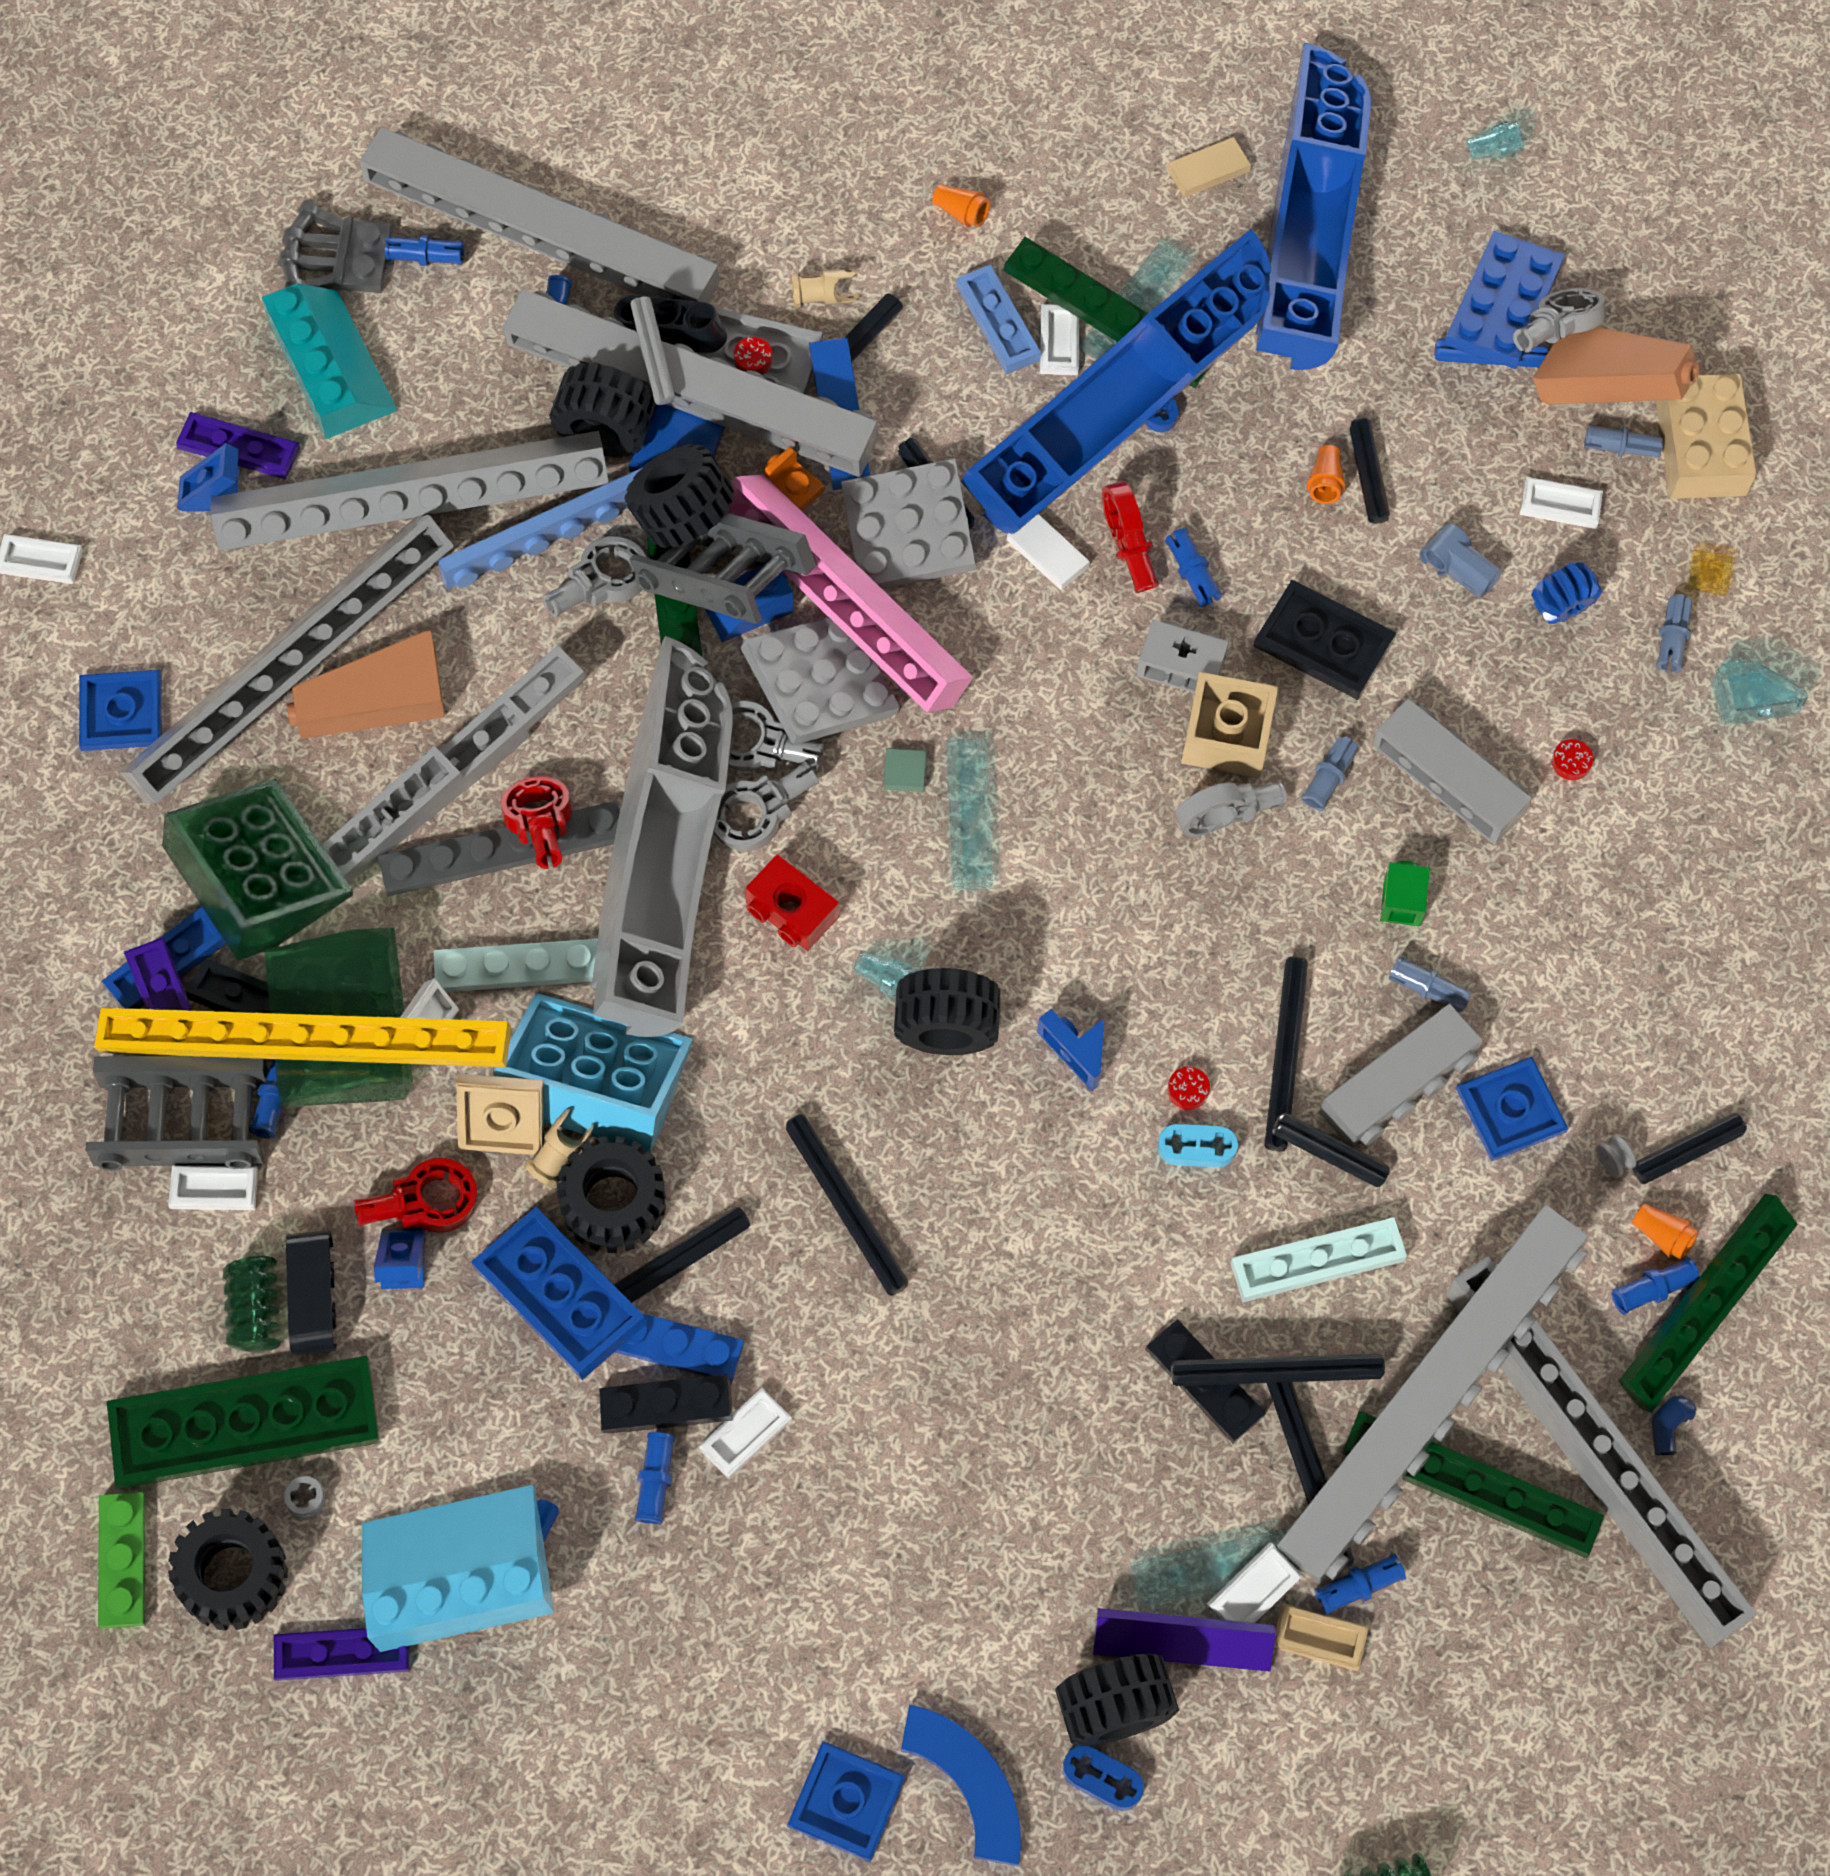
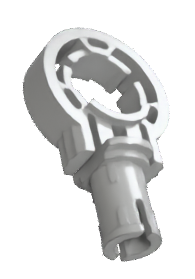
[1513,288,1606,352]
[542,536,646,618]
[728,701,825,771]
[714,761,819,851]
[1175,781,1287,837]

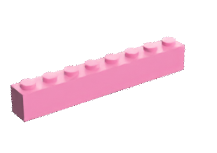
[727,474,973,713]

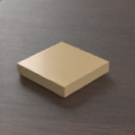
[456,1074,544,1155]

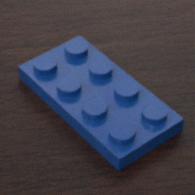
[1444,231,1565,369]
[471,1207,647,1380]

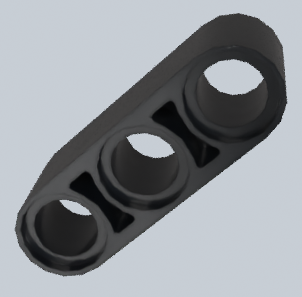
[614,295,727,353]
[286,1231,337,1355]

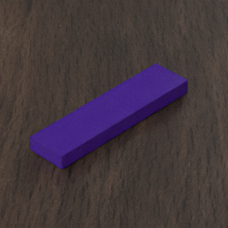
[1093,1608,1276,1672]

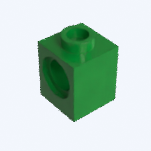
[1380,861,1430,927]

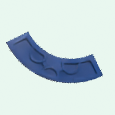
[901,1704,1021,1867]

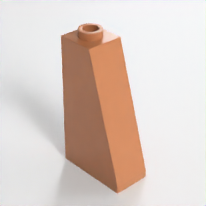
[1533,327,1699,405]
[287,630,445,739]

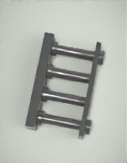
[629,513,816,624]
[85,1056,269,1171]

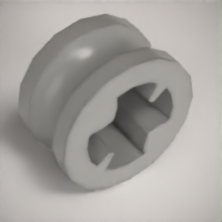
[1596,1135,1636,1178]
[283,1476,326,1519]

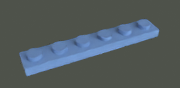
[438,468,642,590]

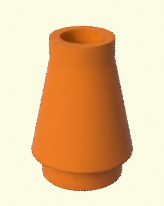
[932,184,991,228]
[1306,445,1345,504]
[1632,1203,1699,1260]

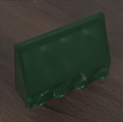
[162,778,353,961]
[264,928,413,1107]

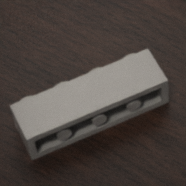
[1372,698,1532,845]
[1319,1003,1482,1148]

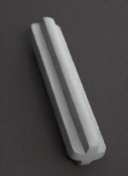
[630,296,675,405]

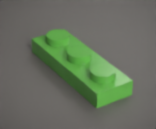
[98,1492,146,1629]

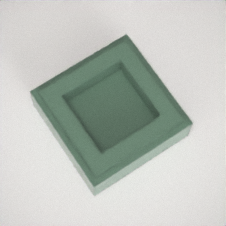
[883,748,926,792]

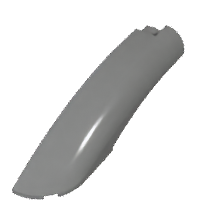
[591,636,733,1037]

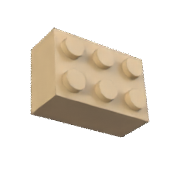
[1656,374,1757,499]

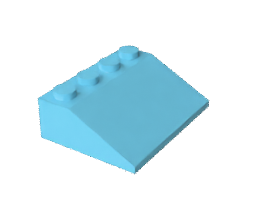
[494,993,693,1152]
[362,1485,554,1652]

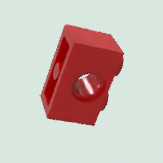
[745,854,840,951]

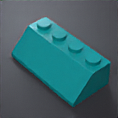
[261,283,397,439]

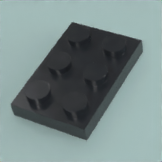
[1253,579,1397,700]

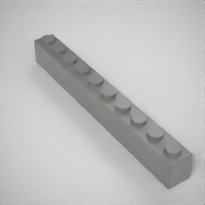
[360,127,719,303]
[503,289,879,477]
[210,431,609,551]
[119,515,454,804]
[1278,1204,1588,1584]
[1446,1256,1757,1650]

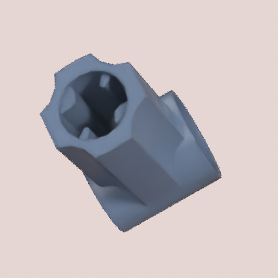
[1419,524,1502,599]

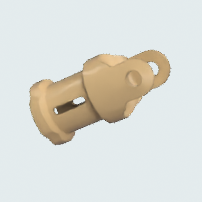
[791,269,860,308]
[524,1108,594,1187]

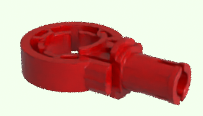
[1102,481,1159,593]
[500,776,572,869]
[353,1158,477,1233]

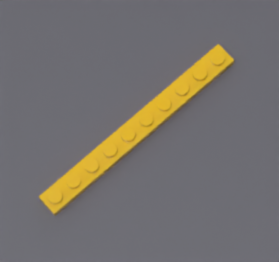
[94,1008,512,1067]

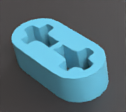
[1157,1124,1238,1168]

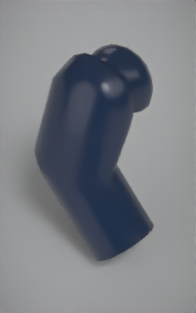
[1652,1395,1696,1455]

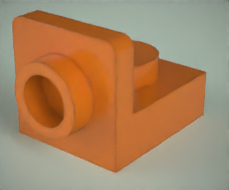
[764,446,825,512]

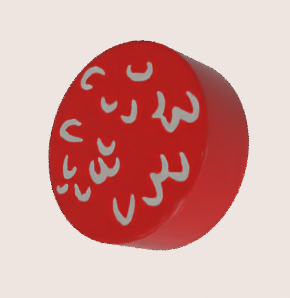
[734,337,772,375]
[1551,739,1594,780]
[1167,1067,1210,1110]

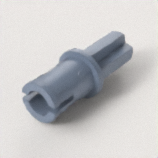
[1584,423,1663,458]
[1656,594,1692,673]
[1301,736,1358,811]
[1388,956,1471,1012]

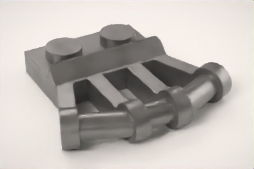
[278,200,392,293]

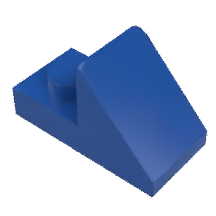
[177,443,239,512]
[1037,1009,1104,1091]
[374,1228,425,1289]

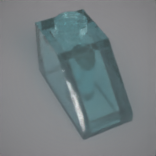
[1710,661,1808,726]

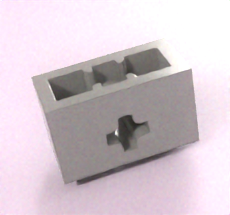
[1136,619,1229,693]

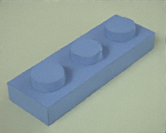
[956,264,1041,375]

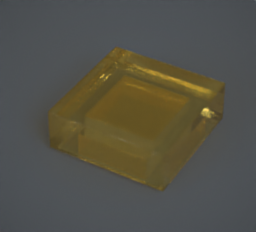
[1687,550,1733,596]

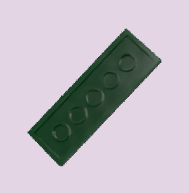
[106,1356,380,1489]

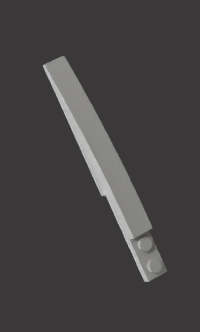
[250,645,587,938]

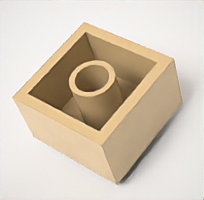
[1181,672,1278,779]

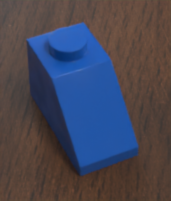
[705,565,794,642]

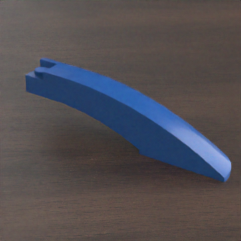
[1256,42,1371,370]
[960,229,1272,534]

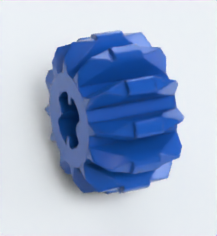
[1531,562,1602,624]

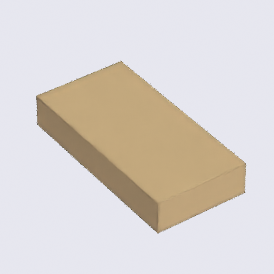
[1167,137,1251,198]
[1274,1603,1369,1671]

